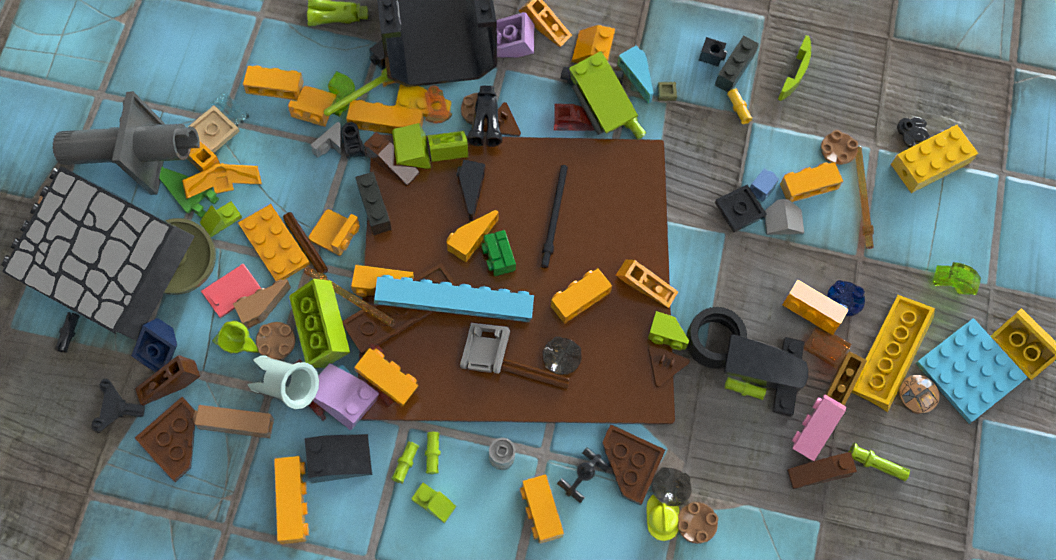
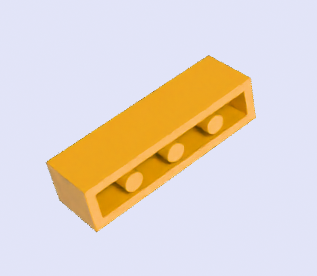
[346,100,424,134]
[274,456,309,544]

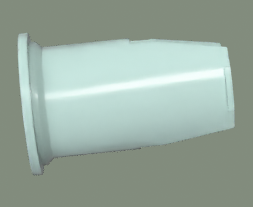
[247,355,319,409]

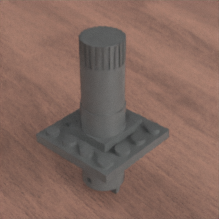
[52,91,200,195]

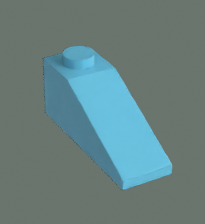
[617,45,653,104]

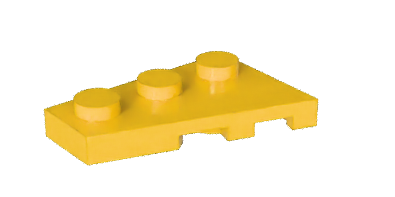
[395,84,451,120]

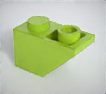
[648,311,689,350]

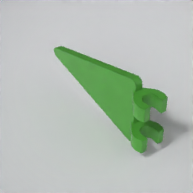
[159,167,219,218]

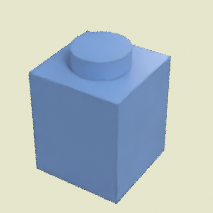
[750,168,779,202]

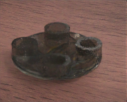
[543,336,582,375]
[652,467,692,506]

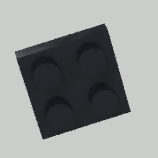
[715,184,767,232]

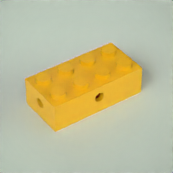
[891,125,978,193]

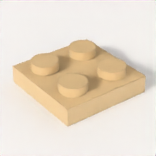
[188,106,240,153]

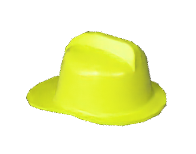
[647,492,679,541]

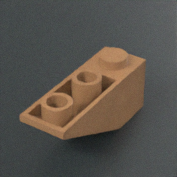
[233,279,291,329]

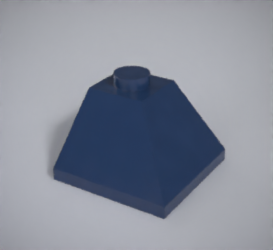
[131,318,177,373]

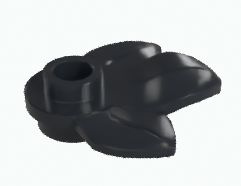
[897,117,930,148]

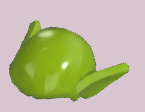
[212,321,259,353]

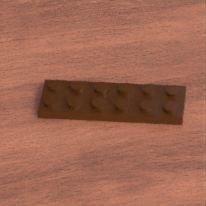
[342,263,457,355]

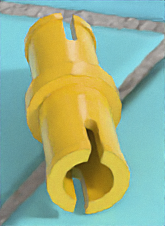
[727,89,753,124]

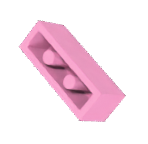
[792,394,846,461]

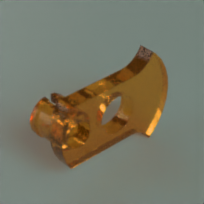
[425,85,452,123]

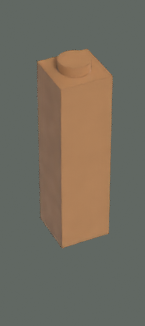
[193,405,274,438]

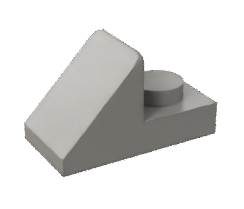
[311,122,342,158]

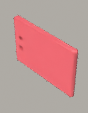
[201,264,261,318]

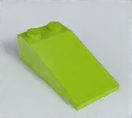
[569,51,638,134]

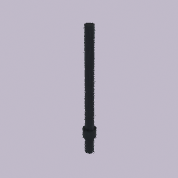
[541,165,568,268]

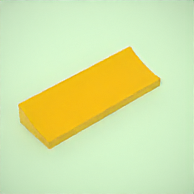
[851,295,935,412]

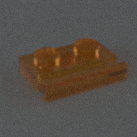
[803,326,852,369]

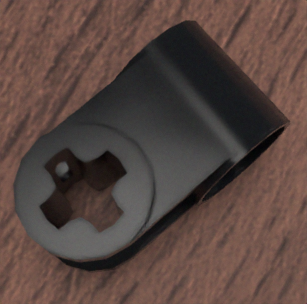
[342,122,365,160]

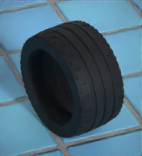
[687,307,747,369]

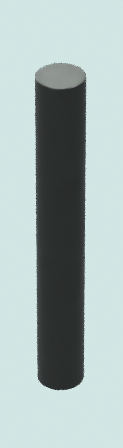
[571,84,604,135]

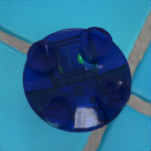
[827,280,865,316]

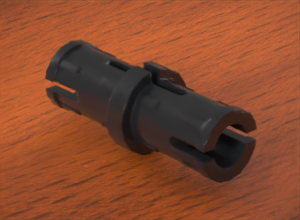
[54,312,80,353]

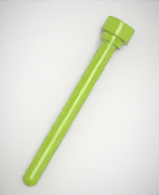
[324,68,392,116]

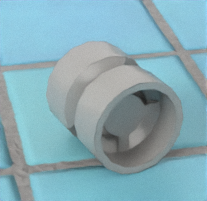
[489,438,516,470]

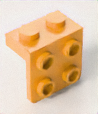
[288,86,337,127]
[309,209,360,256]

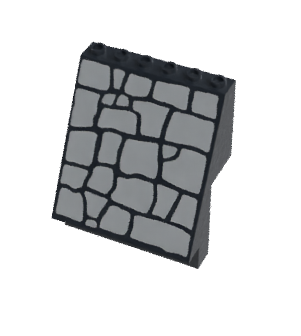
[1,166,195,341]

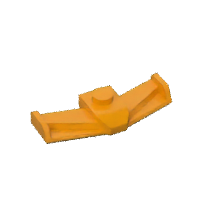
[182,163,262,199]

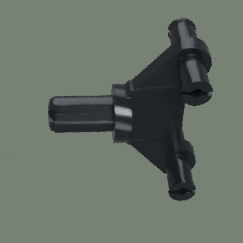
[91,378,145,433]
[557,447,610,504]

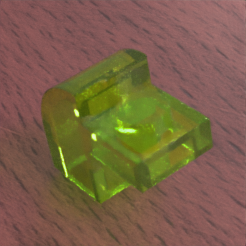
[327,71,357,117]
[932,262,981,295]

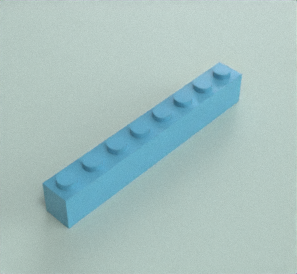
[374,275,534,322]

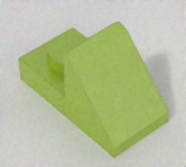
[200,201,242,237]
[411,482,456,524]

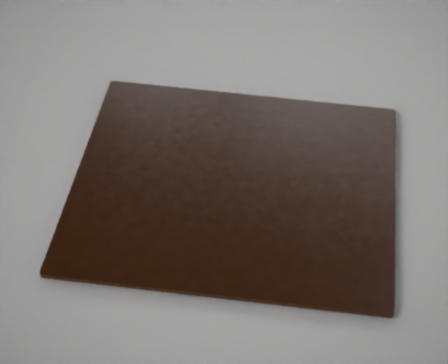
[358,134,675,424]

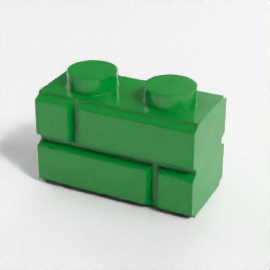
[481,230,516,276]

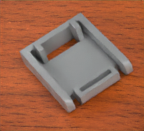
[460,323,510,374]

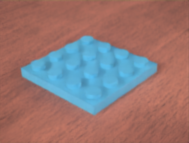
[915,318,1027,424]

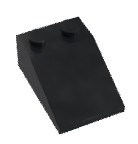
[305,434,373,483]

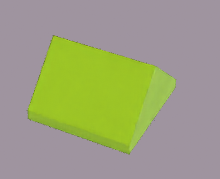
[392,123,431,169]
[428,131,468,162]

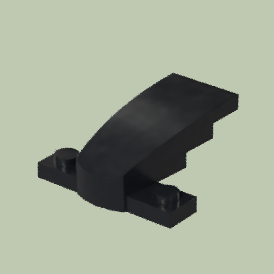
[723,334,808,417]

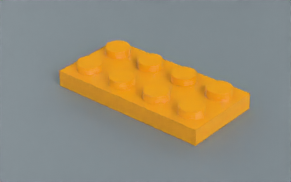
[238,204,310,281]

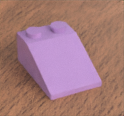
[497,12,534,57]
[313,363,379,430]

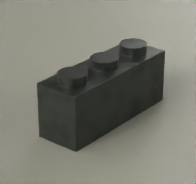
[715,35,759,92]
[355,172,392,235]

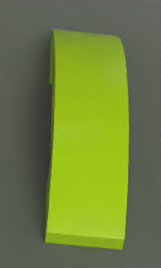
[778,35,811,101]

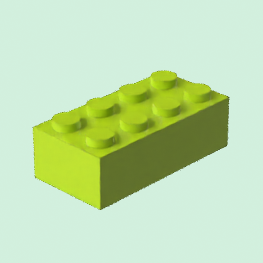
[289,279,350,368]

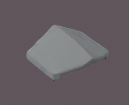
[765,199,804,235]

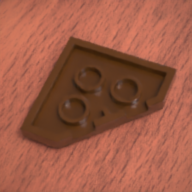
[135,397,196,482]
[602,424,665,505]

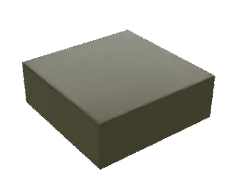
[657,82,677,101]

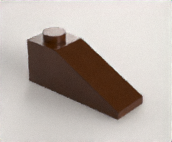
[364,132,420,186]
[135,355,200,405]
[787,452,857,489]

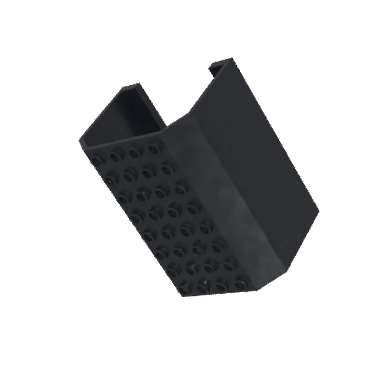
[377,0,497,87]

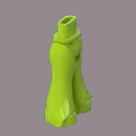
[307,0,368,27]

